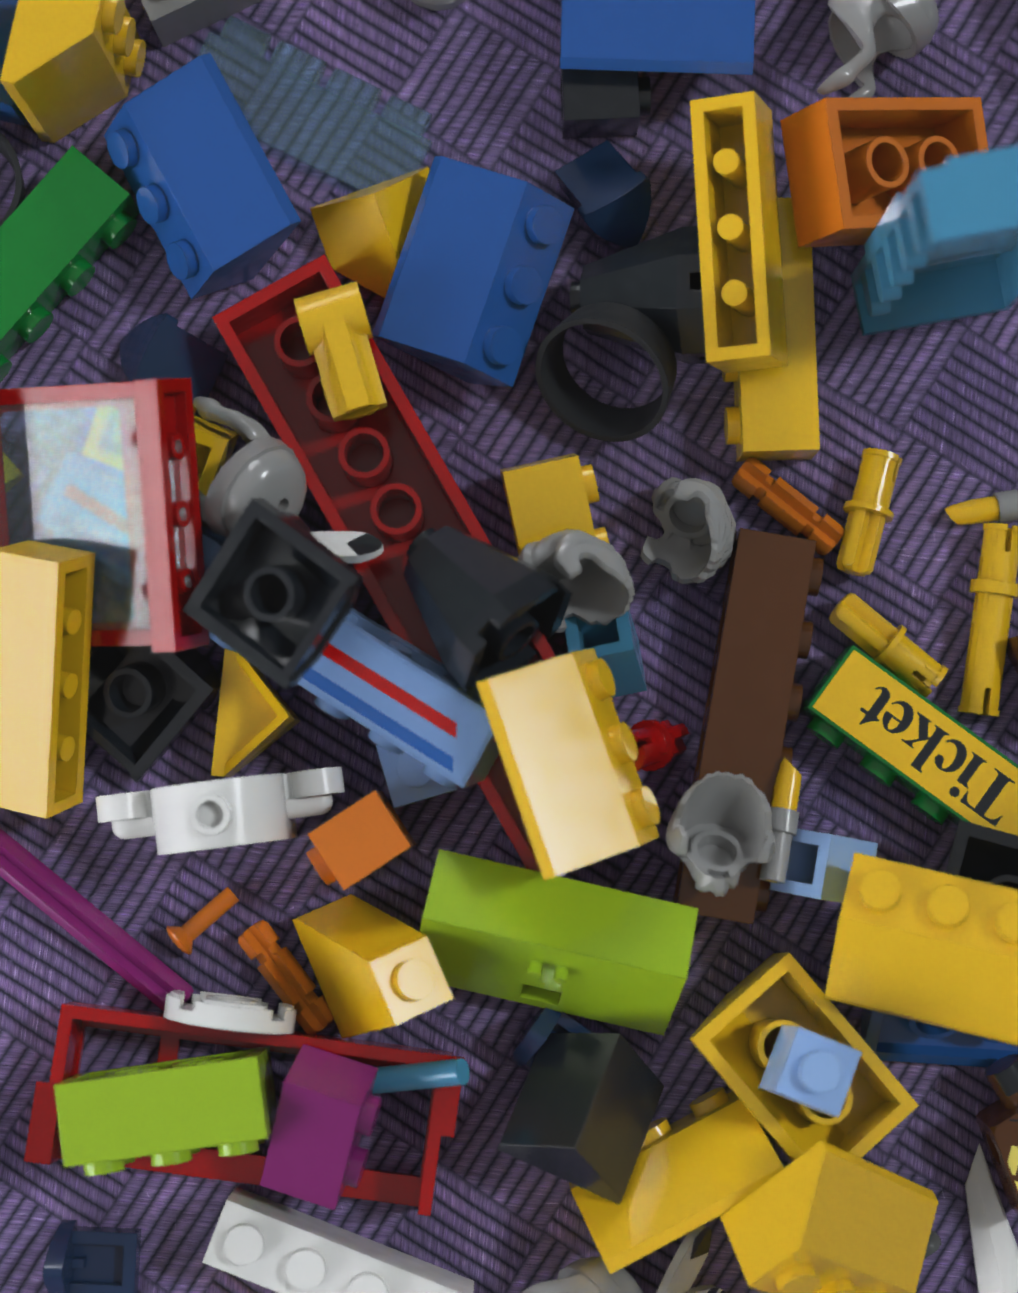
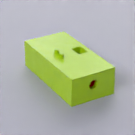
[420,849,699,1036]

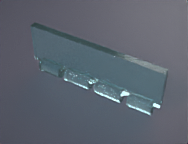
[197,16,433,190]

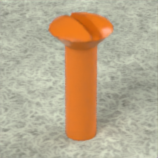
[166,887,240,955]

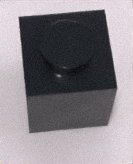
[560,69,651,139]

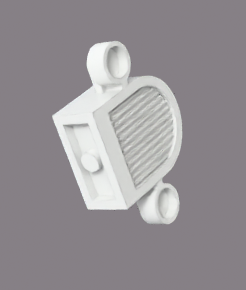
[95,766,345,855]

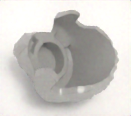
[640,477,737,585]
[517,529,635,633]
[666,771,775,897]

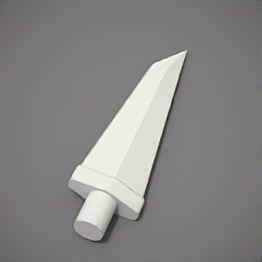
[965,1143,1018,1293]

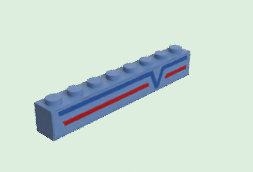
[38,452,499,789]

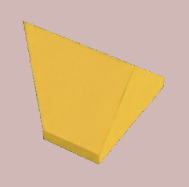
[310,166,430,298]
[211,648,301,777]

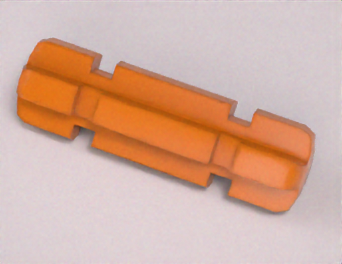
[731,457,845,555]
[238,920,334,1035]

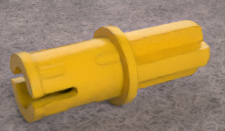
[836,448,903,577]
[829,593,948,698]

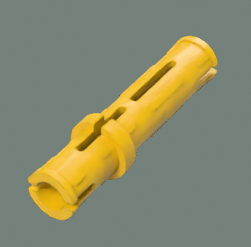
[957,523,1018,717]

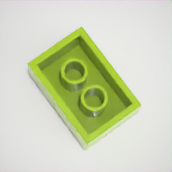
[54,1046,277,1176]

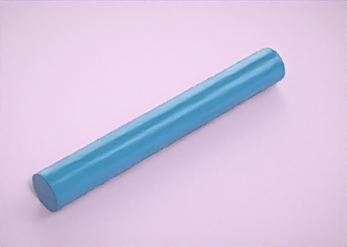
[372,1058,470,1094]

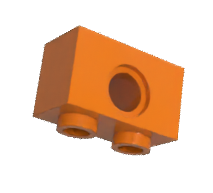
[306,790,416,891]

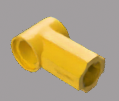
[293,281,388,422]

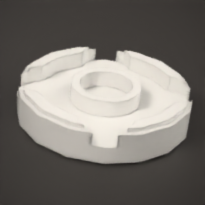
[163,990,297,1034]

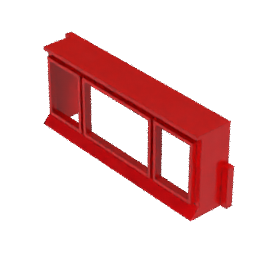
[24,1001,465,1216]

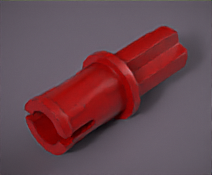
[631,719,689,772]

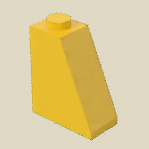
[292,894,454,1039]

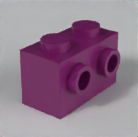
[260,1044,382,1210]

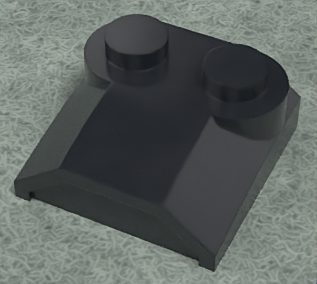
[182,498,363,690]
[86,599,221,783]

